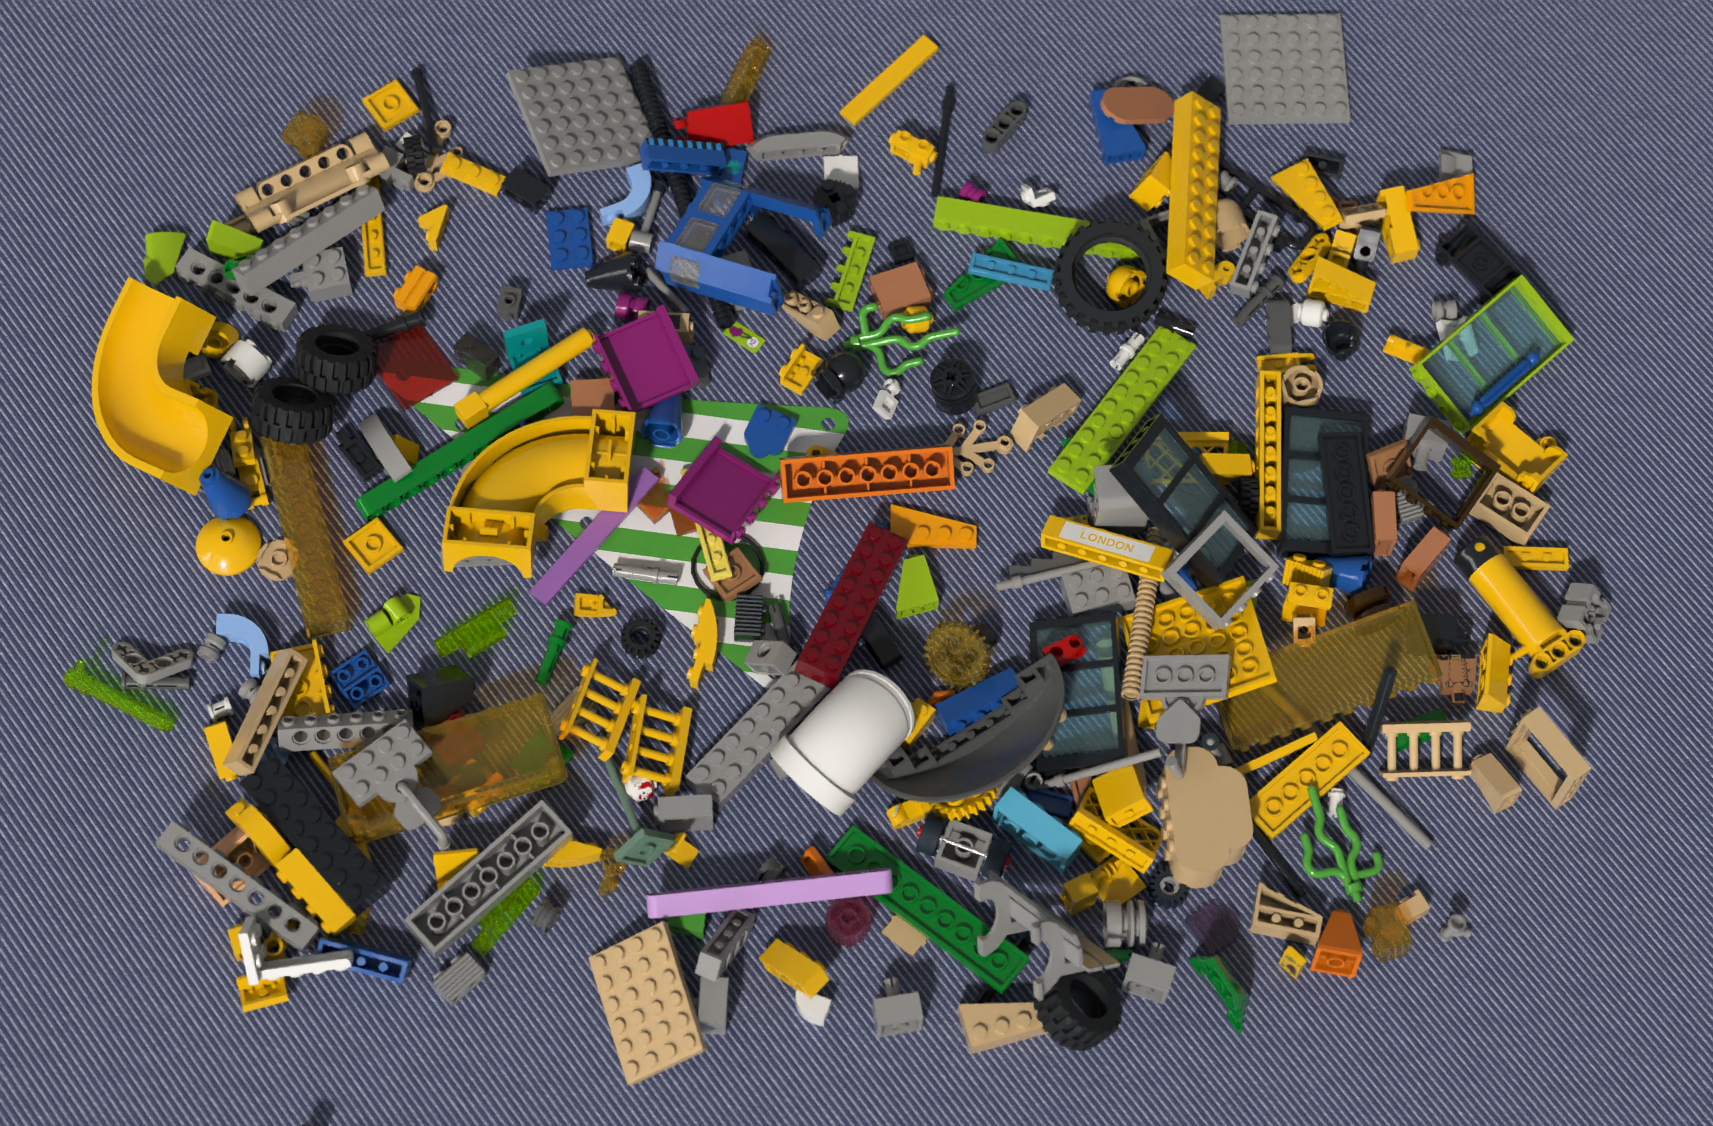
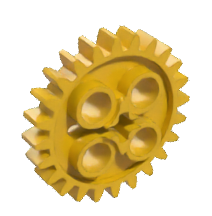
[929,786,999,821]

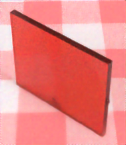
[376,326,459,411]

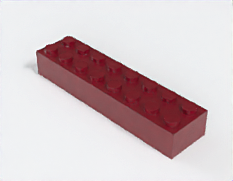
[795,522,908,689]

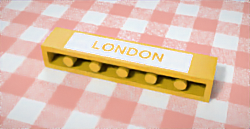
[1041,515,1173,583]

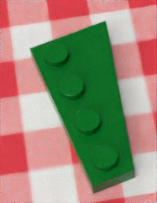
[943,237,1019,312]

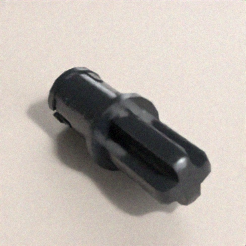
[1154,313,1196,340]

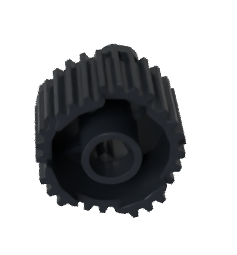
[814,179,856,228]

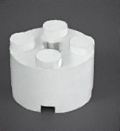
[220,339,272,388]

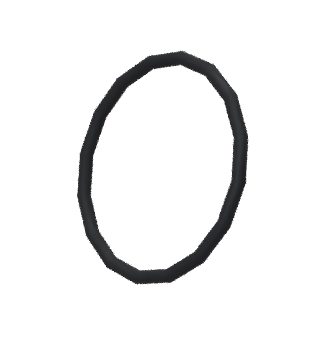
[691,536,765,601]

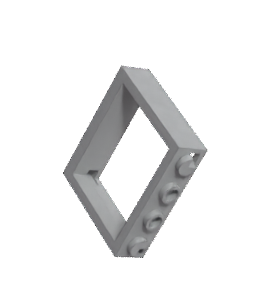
[1160,510,1279,630]

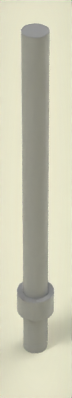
[995,561,1103,591]
[1040,748,1163,789]

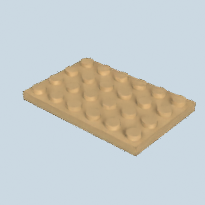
[589,921,707,1086]

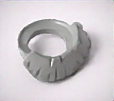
[1114,76,1149,87]

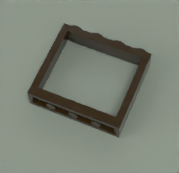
[1384,416,1501,530]

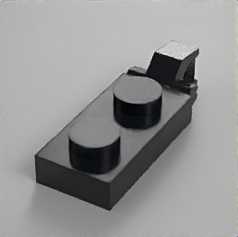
[335,429,383,483]

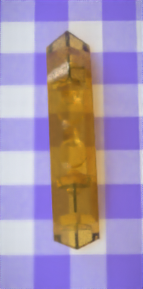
[720,37,771,104]

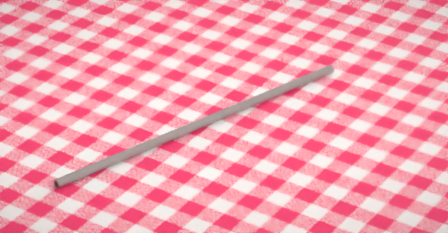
[1157,581,1434,850]

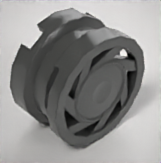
[754,857,787,882]
[529,898,563,934]

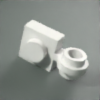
[872,378,901,420]

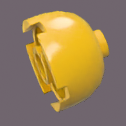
[1106,265,1146,308]

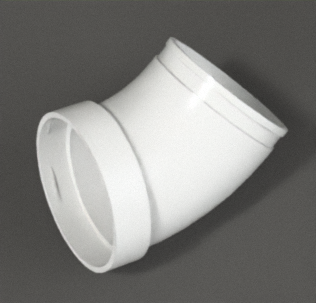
[770,670,915,816]

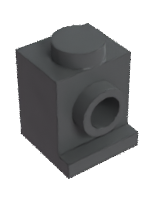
[497,285,523,321]

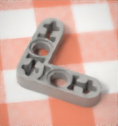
[112,642,193,684]

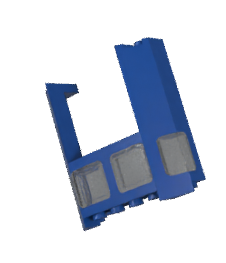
[654,176,833,316]

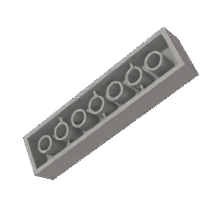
[686,661,838,812]
[404,800,573,959]

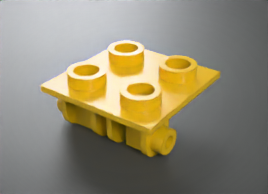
[1089,856,1147,905]

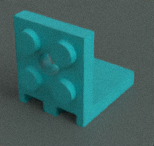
[503,319,563,397]

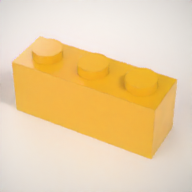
[759,939,829,999]

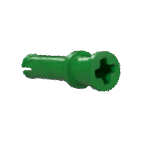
[534,619,573,686]

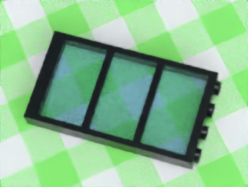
[1276,405,1369,560]
[1109,413,1258,588]
[1029,611,1128,778]

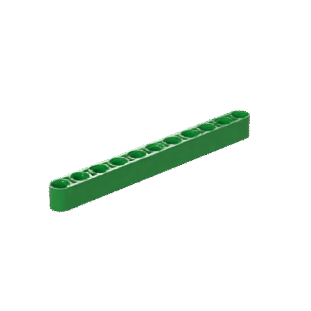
[355,383,565,522]

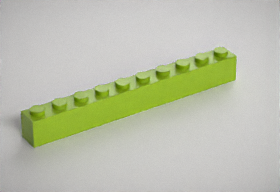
[933,196,1143,262]

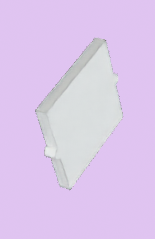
[824,154,859,189]

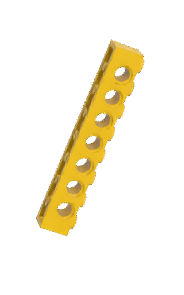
[1255,370,1281,540]

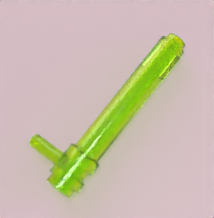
[63,660,175,732]

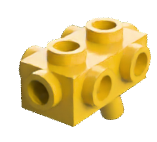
[888,130,938,176]

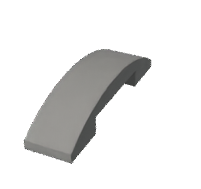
[358,412,413,482]

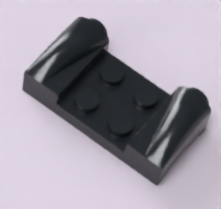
[1434,221,1526,310]

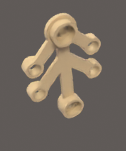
[405,120,463,193]
[938,420,1013,476]

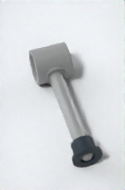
[629,180,668,254]
[1201,733,1234,767]

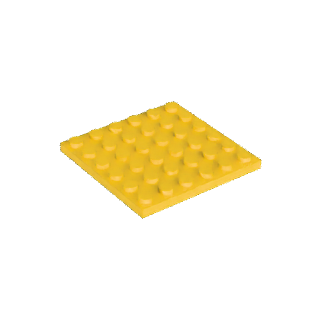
[1119,575,1278,724]

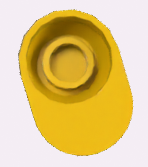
[200,322,239,358]

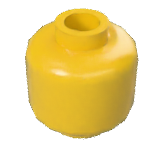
[901,306,933,334]

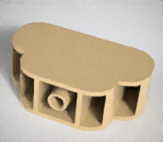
[1156,747,1253,888]

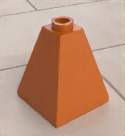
[1310,909,1363,978]

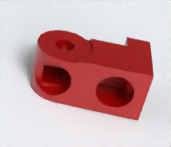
[1042,634,1087,670]

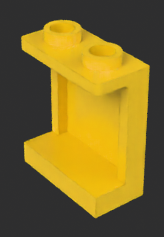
[1281,581,1334,627]
[1092,764,1153,829]

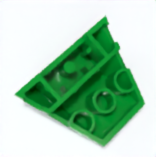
[1188,955,1249,1034]

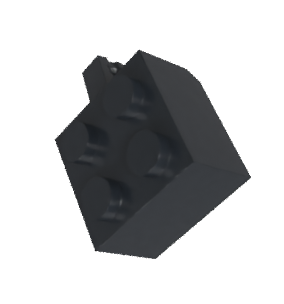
[1405,614,1471,657]

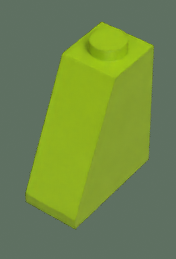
[206,220,265,259]
[895,554,939,620]

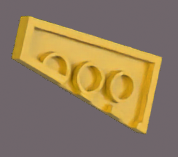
[1271,159,1343,231]

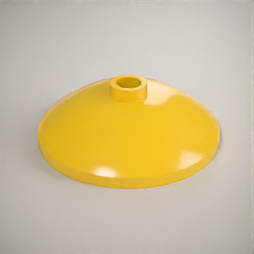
[196,516,262,576]

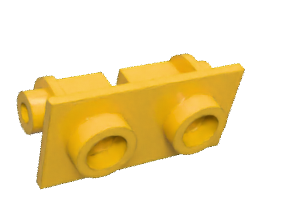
[1383,334,1429,365]

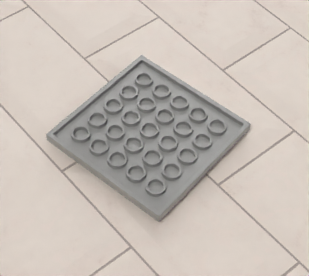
[1219,14,1350,125]
[506,57,653,177]

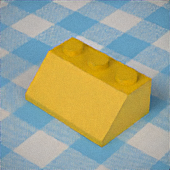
[1476,633,1513,713]

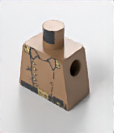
[1432,654,1477,706]

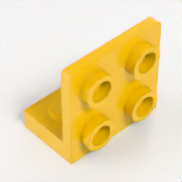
[433,848,479,891]

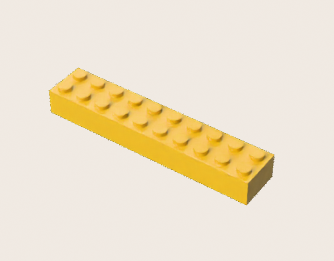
[1166,91,1221,290]

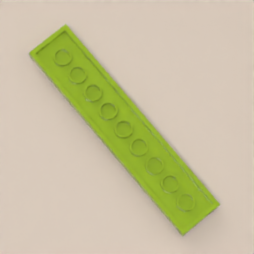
[1048,326,1197,495]

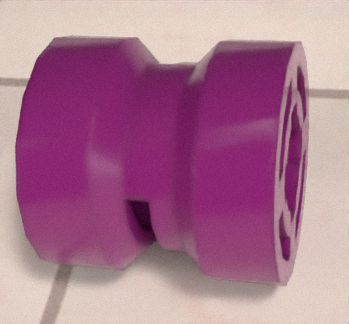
[958,180,987,203]

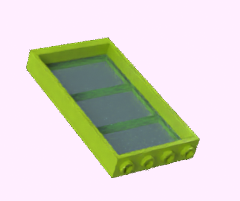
[1409,274,1575,435]

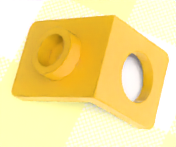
[664,832,699,869]

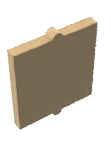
[882,915,928,957]

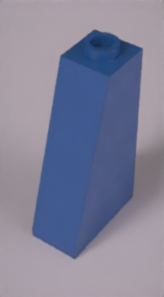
[1089,88,1146,165]

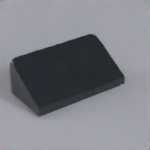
[1302,150,1345,179]

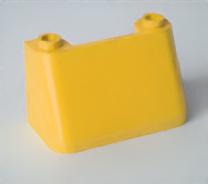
[1464,401,1568,495]

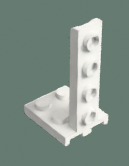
[238,916,354,985]

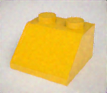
[1129,151,1171,212]

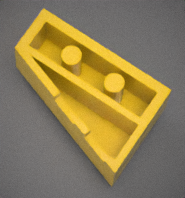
[1376,185,1420,264]
[1306,256,1376,313]

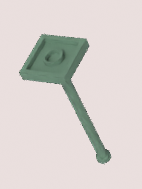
[595,735,676,867]

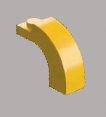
[225,798,292,870]

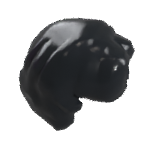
[1321,320,1360,361]

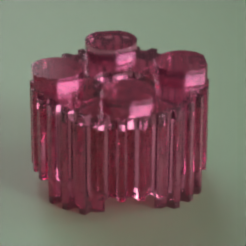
[825,897,871,948]

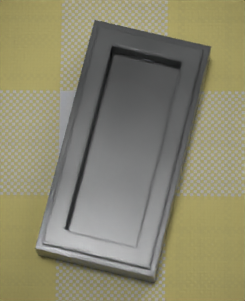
[973,382,1017,417]

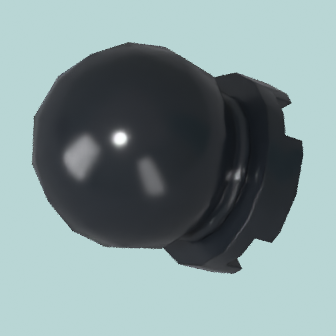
[811,351,865,404]

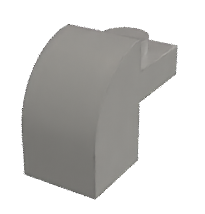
[378,146,415,193]

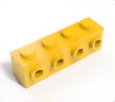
[275,848,356,937]

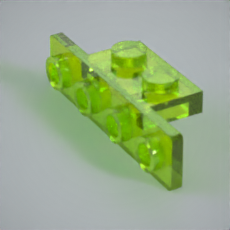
[433,598,516,659]
[471,877,541,957]

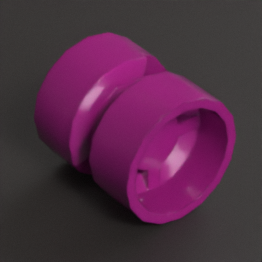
[614,291,650,321]

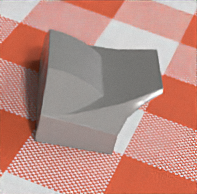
[1438,149,1472,182]

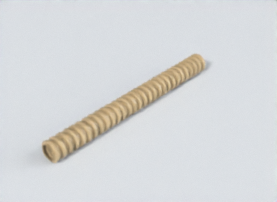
[1121,527,1165,701]

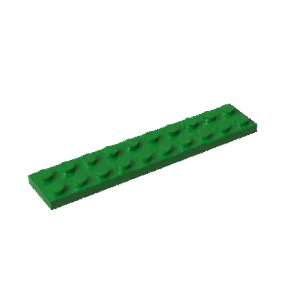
[825,825,1030,995]

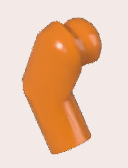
[927,690,955,708]

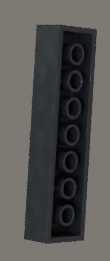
[239,754,391,918]

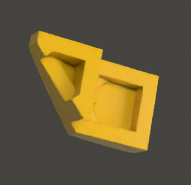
[574,593,617,617]

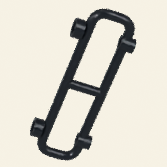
[1217,151,1317,253]

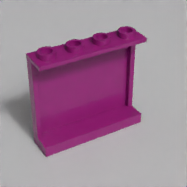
[591,304,699,413]
[667,436,780,545]

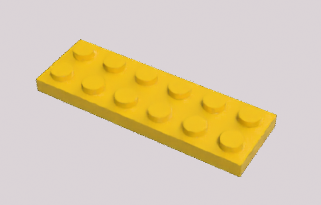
[1249,721,1370,840]

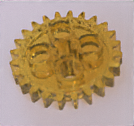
[923,619,992,690]

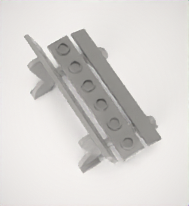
[974,870,1120,1001]

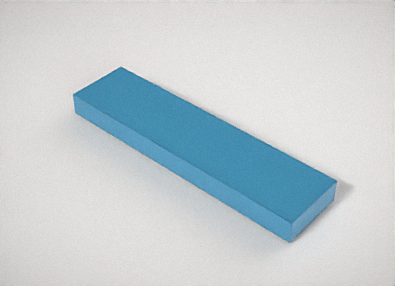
[968,252,1054,291]

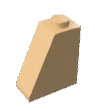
[1468,753,1522,814]

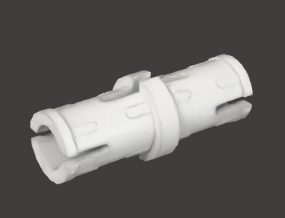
[1110,332,1145,371]

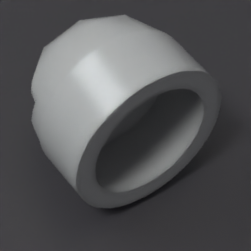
[1024,770,1043,790]

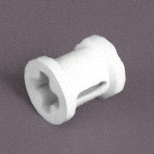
[206,697,234,723]

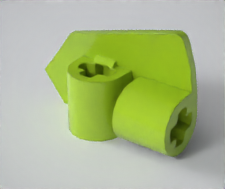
[144,232,186,286]
[364,594,421,653]

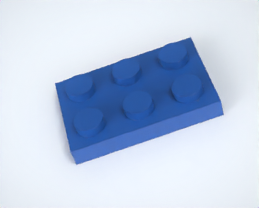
[546,208,593,271]

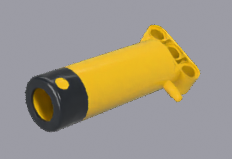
[1453,535,1586,679]

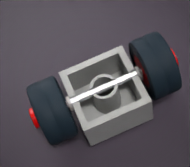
[916,813,1012,881]

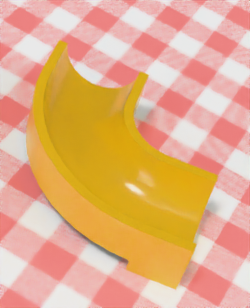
[92,277,234,496]
[442,409,636,578]

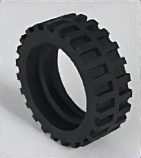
[1054,217,1168,336]

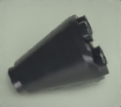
[585,251,646,293]

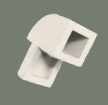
[796,990,831,1027]

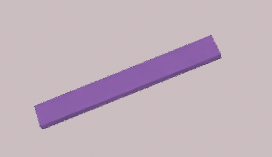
[529,466,659,606]

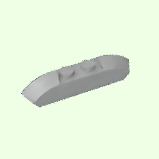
[746,129,850,162]

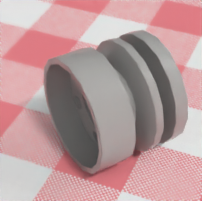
[1103,900,1148,947]

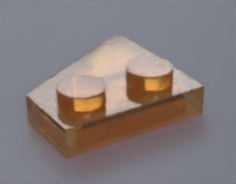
[637,466,670,525]

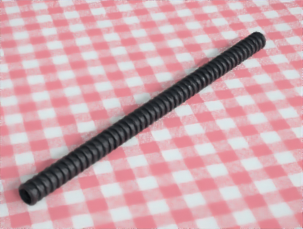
[629,61,735,329]

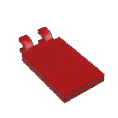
[673,100,754,147]

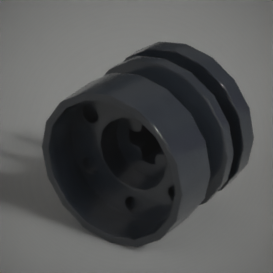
[930,359,978,415]

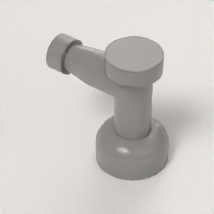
[1438,914,1471,942]

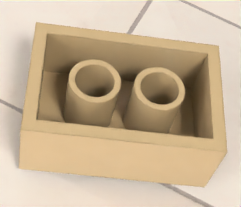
[1469,473,1550,547]

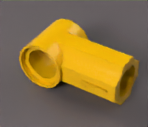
[263,915,297,961]

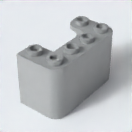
[1086,462,1154,535]

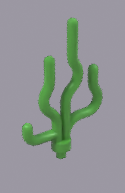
[843,302,961,377]
[1300,785,1383,903]

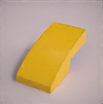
[1327,230,1357,269]

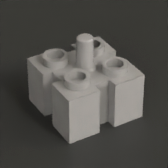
[1556,583,1612,644]

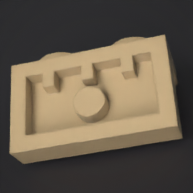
[1338,202,1386,230]

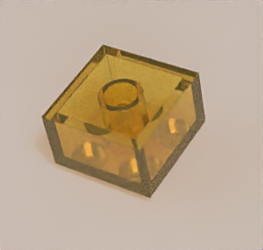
[1363,901,1413,964]

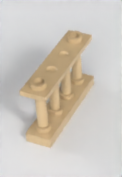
[1379,720,1471,781]

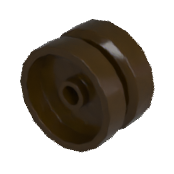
[1344,586,1400,636]

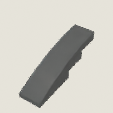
[1008,551,1087,580]

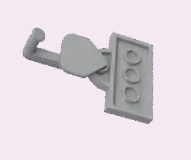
[1139,654,1232,780]
[332,719,450,850]

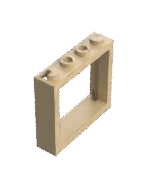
[1505,706,1592,810]

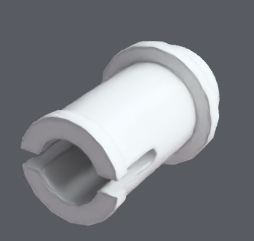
[1328,788,1346,818]

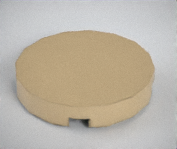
[257,539,300,581]

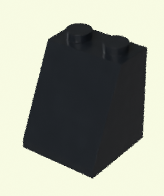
[406,665,476,730]

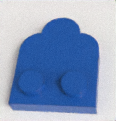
[744,404,797,458]

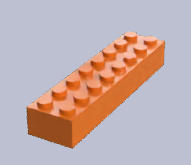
[779,444,955,503]

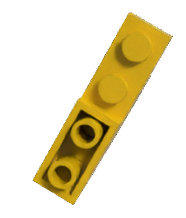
[687,598,718,689]
[542,838,603,867]

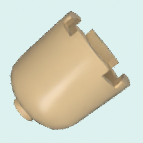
[1215,199,1250,252]

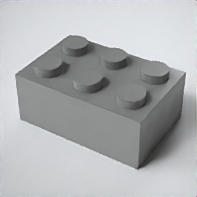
[1059,565,1136,617]

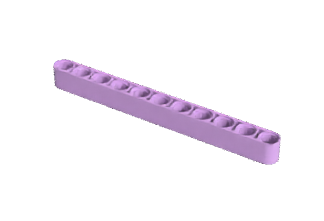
[646,868,894,918]

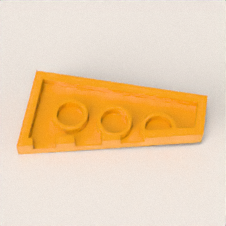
[1406,173,1475,215]
[890,504,977,549]

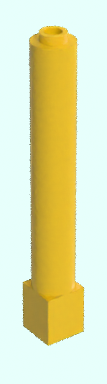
[454,327,594,429]

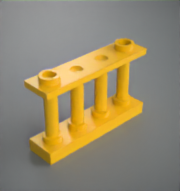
[558,658,641,762]
[620,694,692,796]

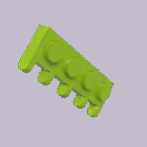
[825,231,876,312]

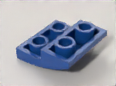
[328,649,391,709]

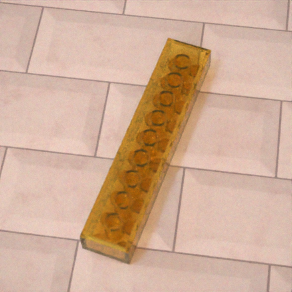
[260,436,351,640]

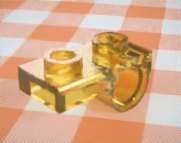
[598,848,627,898]

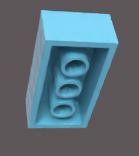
[992,787,1083,874]

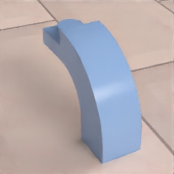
[599,163,652,226]
[216,614,271,682]

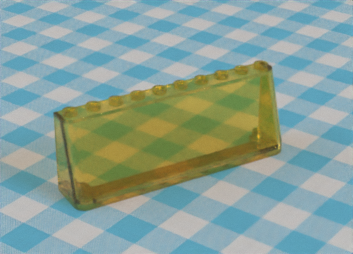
[1215,600,1443,753]
[327,692,568,844]

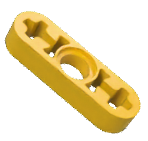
[1288,233,1332,283]

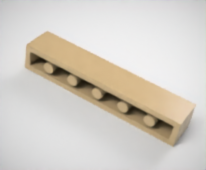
[222,648,308,776]

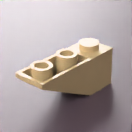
[781,289,840,341]

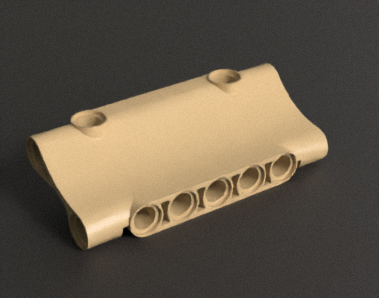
[234,132,390,233]

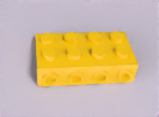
[269,639,336,732]

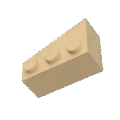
[1249,882,1323,946]

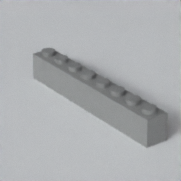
[232,184,385,296]

